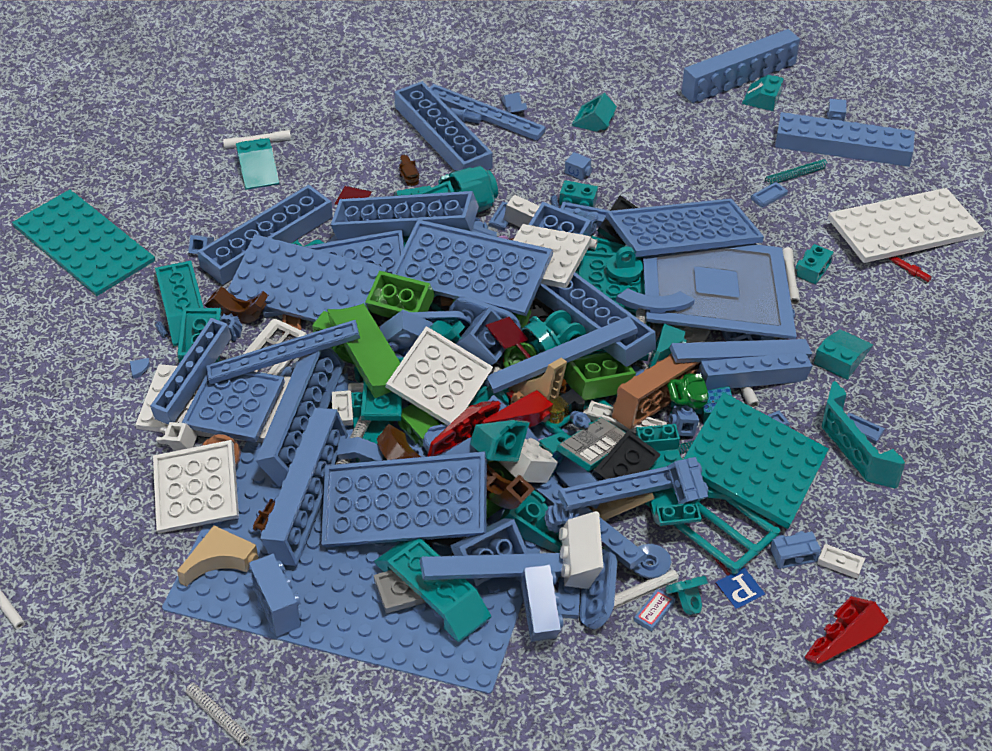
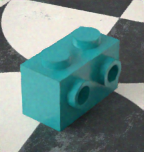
[559,180,598,208]
[795,244,834,285]

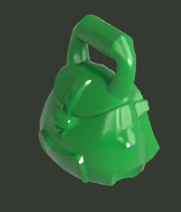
[667,373,708,410]

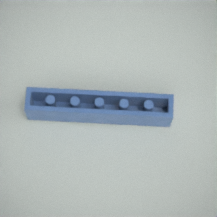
[150,318,232,425]
[696,352,812,390]

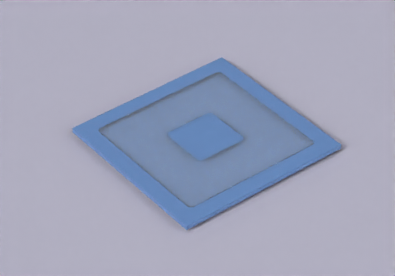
[643,244,797,339]

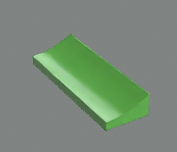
[327,303,400,398]

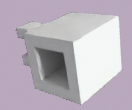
[156,422,197,451]

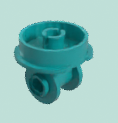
[522,310,586,354]

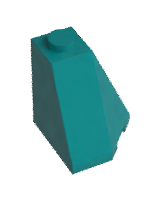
[470,420,530,462]

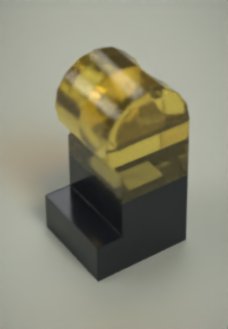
[548,389,585,424]

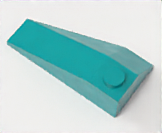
[499,490,562,553]

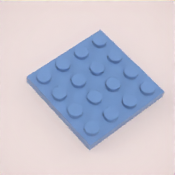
[182,363,285,443]

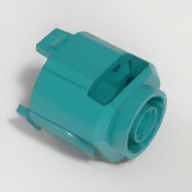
[438,166,498,213]

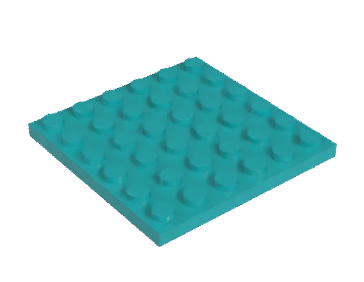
[683,392,829,529]

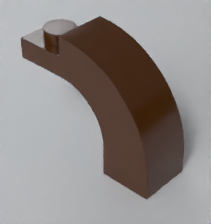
[205,286,269,324]
[377,424,421,460]
[486,464,535,509]

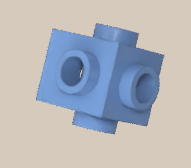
[668,405,699,436]

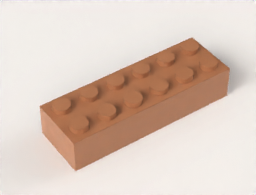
[612,354,701,429]

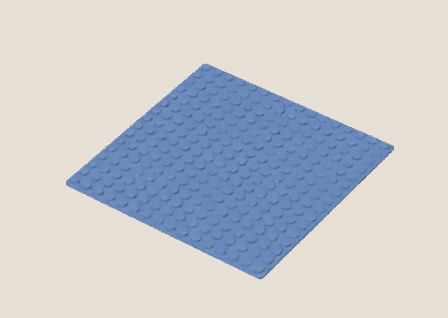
[162,367,577,694]

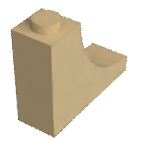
[508,358,567,409]
[177,526,258,587]

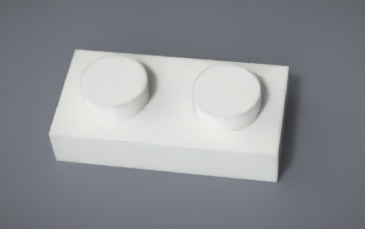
[332,391,353,426]
[817,544,865,579]

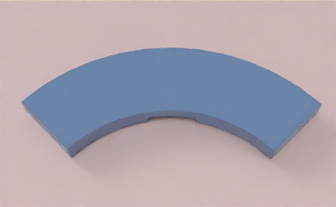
[616,288,695,313]

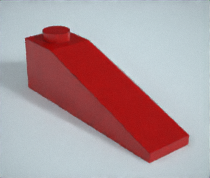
[482,390,554,427]
[427,401,501,457]
[804,596,889,664]

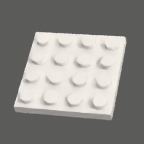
[513,224,591,288]
[385,326,493,426]
[153,440,239,533]

